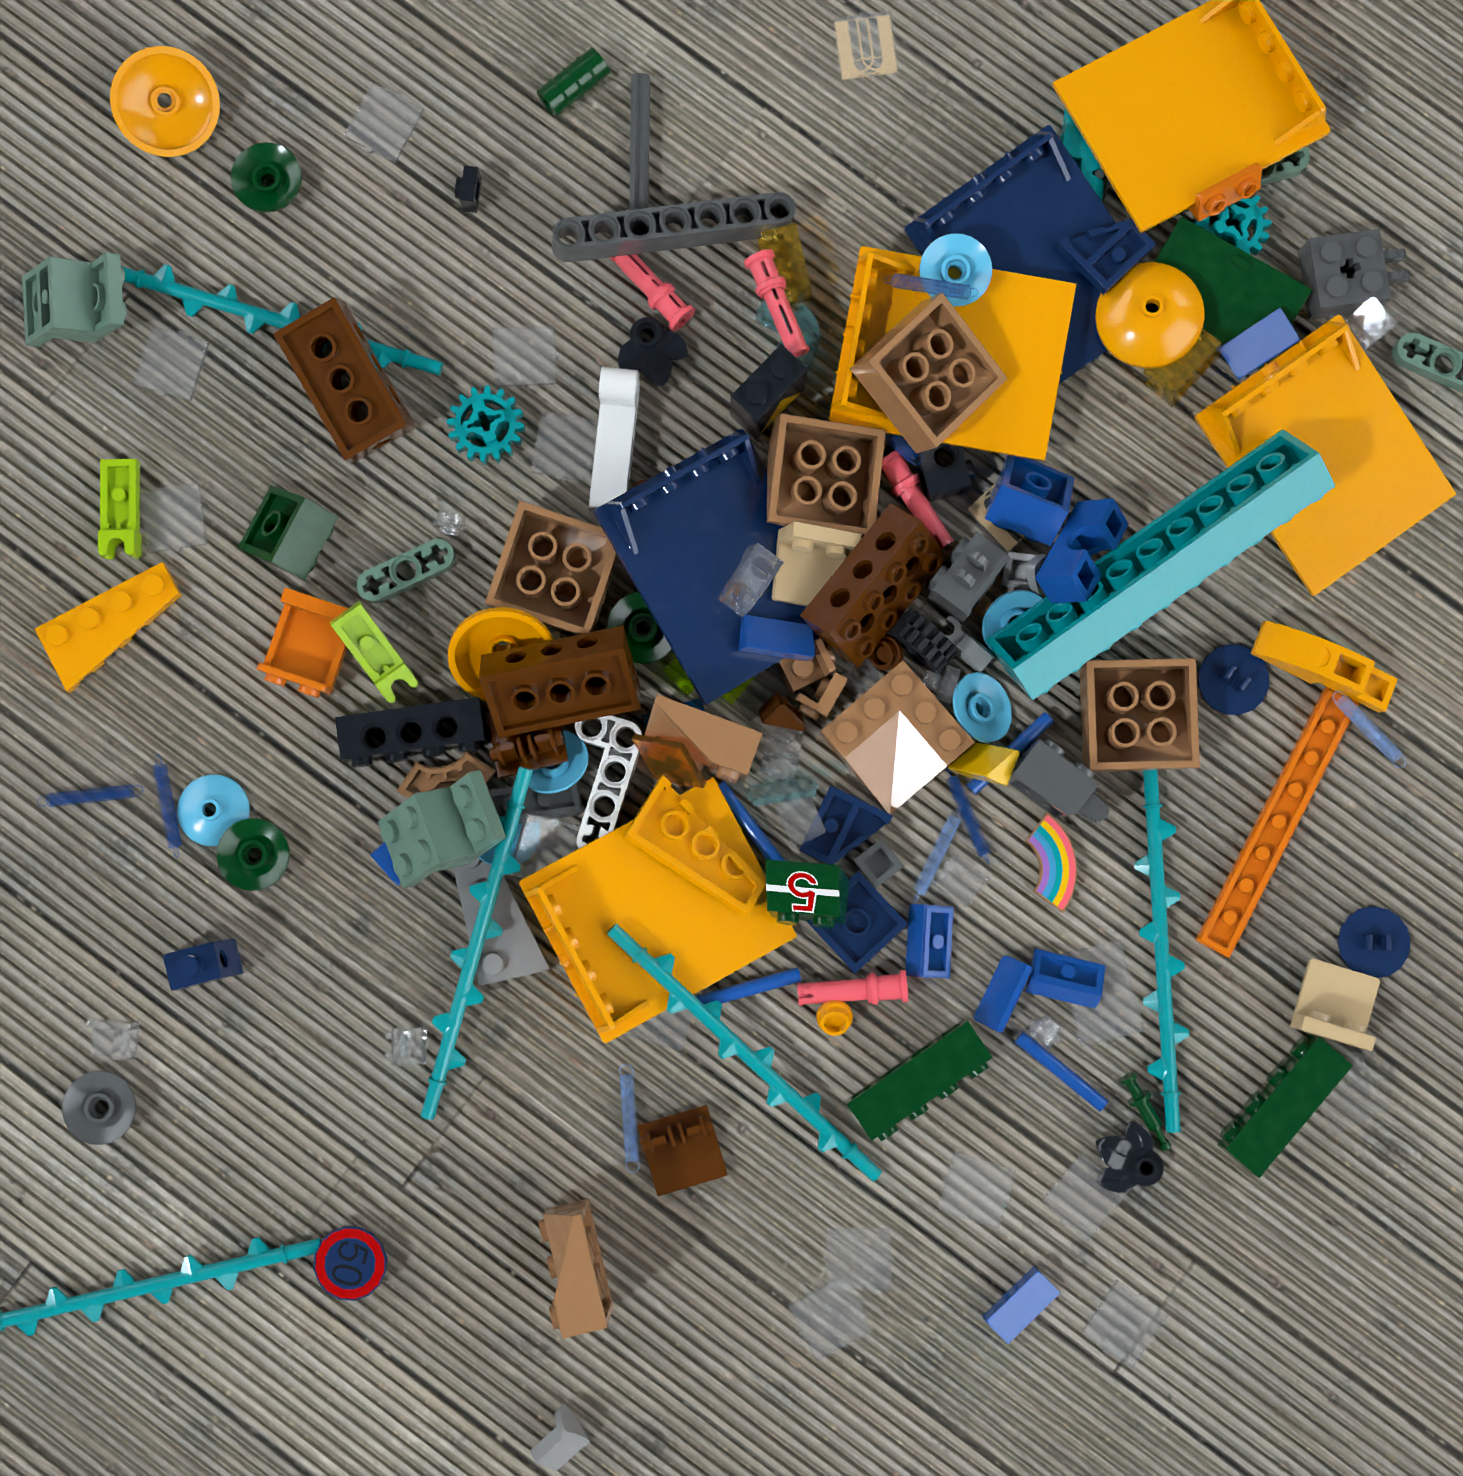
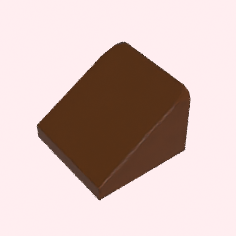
[759,692,806,731]

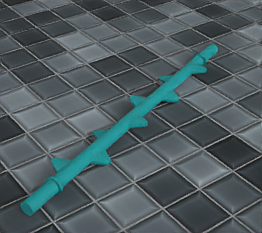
[121,264,444,376]
[420,766,533,1120]
[1134,770,1189,1133]
[607,923,882,1182]
[0,1237,322,1336]

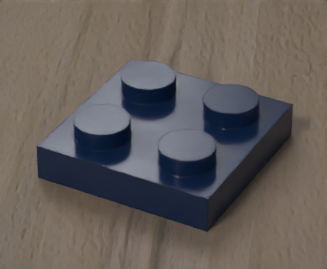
[806,871,908,973]

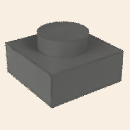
[853,838,904,889]

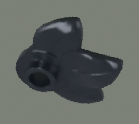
[618,317,688,387]
[1095,1121,1164,1193]

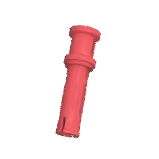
[744,249,809,358]
[609,254,696,332]
[881,449,954,549]
[797,970,908,1006]

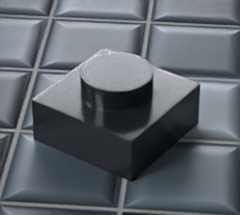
[455,165,482,213]

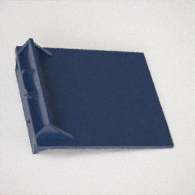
[904,125,1159,384]
[594,429,844,705]

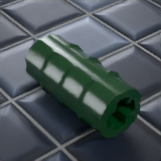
[537,47,610,117]

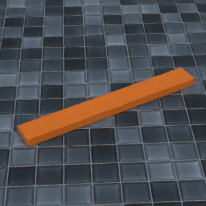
[1195,687,1359,958]

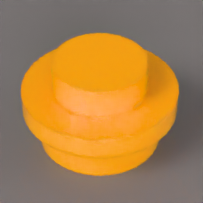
[816,1000,853,1036]

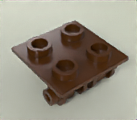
[487,714,569,779]
[637,1105,728,1196]

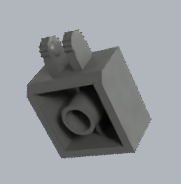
[1298,229,1411,320]
[927,532,1011,625]
[1008,739,1110,823]

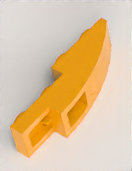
[1250,620,1398,713]

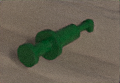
[1119,1072,1171,1151]

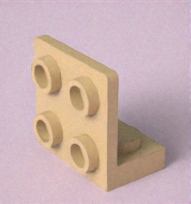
[772,521,862,606]
[1290,959,1380,1051]

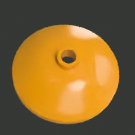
[110,46,220,157]
[1095,262,1204,369]
[448,607,554,702]

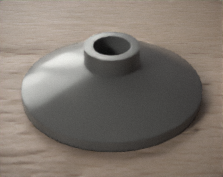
[62,1071,136,1145]

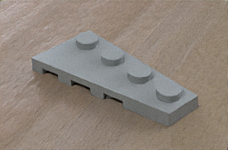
[453,858,551,986]

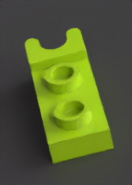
[98,459,142,560]
[330,601,418,703]

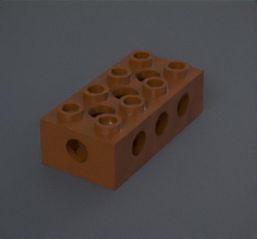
[273,297,416,462]
[800,503,947,668]
[479,626,641,738]

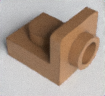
[776,638,836,694]
[794,672,848,721]

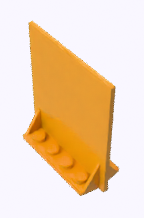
[1052,0,1331,233]
[829,246,1076,461]
[1194,315,1456,596]
[519,777,797,1043]

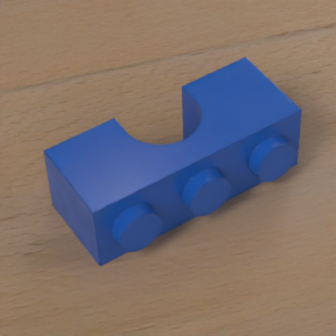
[1035,498,1129,603]

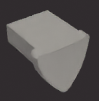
[1000,552,1047,598]
[530,1404,590,1471]

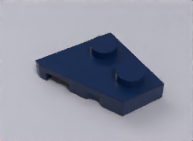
[1055,219,1156,295]
[798,785,893,865]

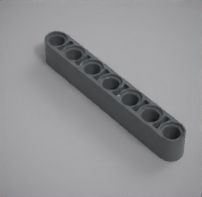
[552,192,796,262]

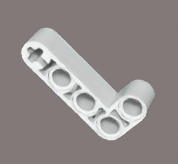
[589,367,640,512]
[575,715,643,849]

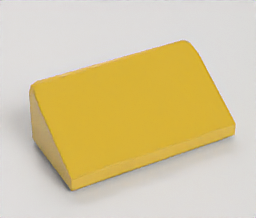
[947,742,1020,786]

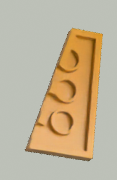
[34,562,182,693]
[623,775,766,917]

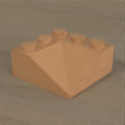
[850,292,1008,454]
[767,414,886,539]
[485,501,618,636]
[1079,658,1200,772]
[819,660,975,815]
[643,694,763,784]
[539,1199,613,1339]

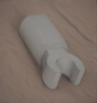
[944,615,995,672]

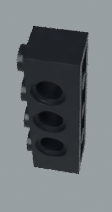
[913,443,975,502]
[335,697,489,768]

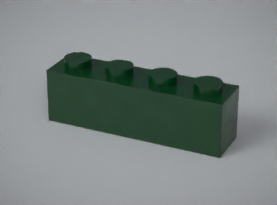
[845,1019,993,1141]
[1217,1034,1353,1178]

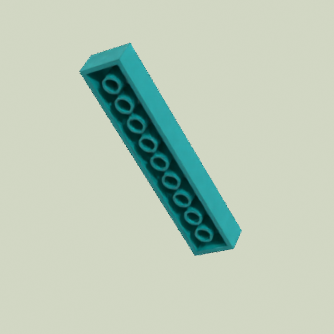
[986,429,1335,700]

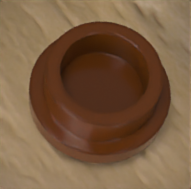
[868,634,903,671]

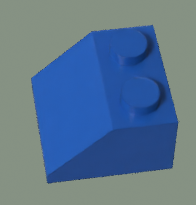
[985,455,1075,546]

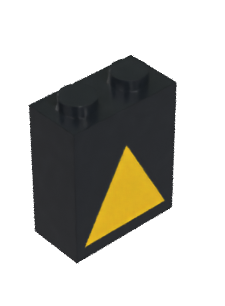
[730,344,808,440]

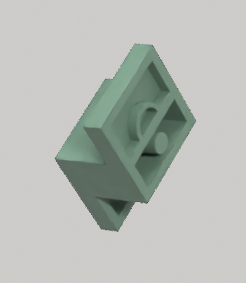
[22,252,127,347]
[378,770,507,888]

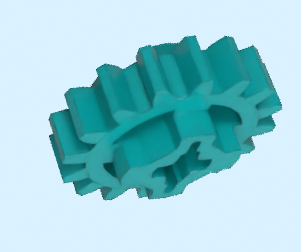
[1193,195,1272,257]
[446,385,525,465]

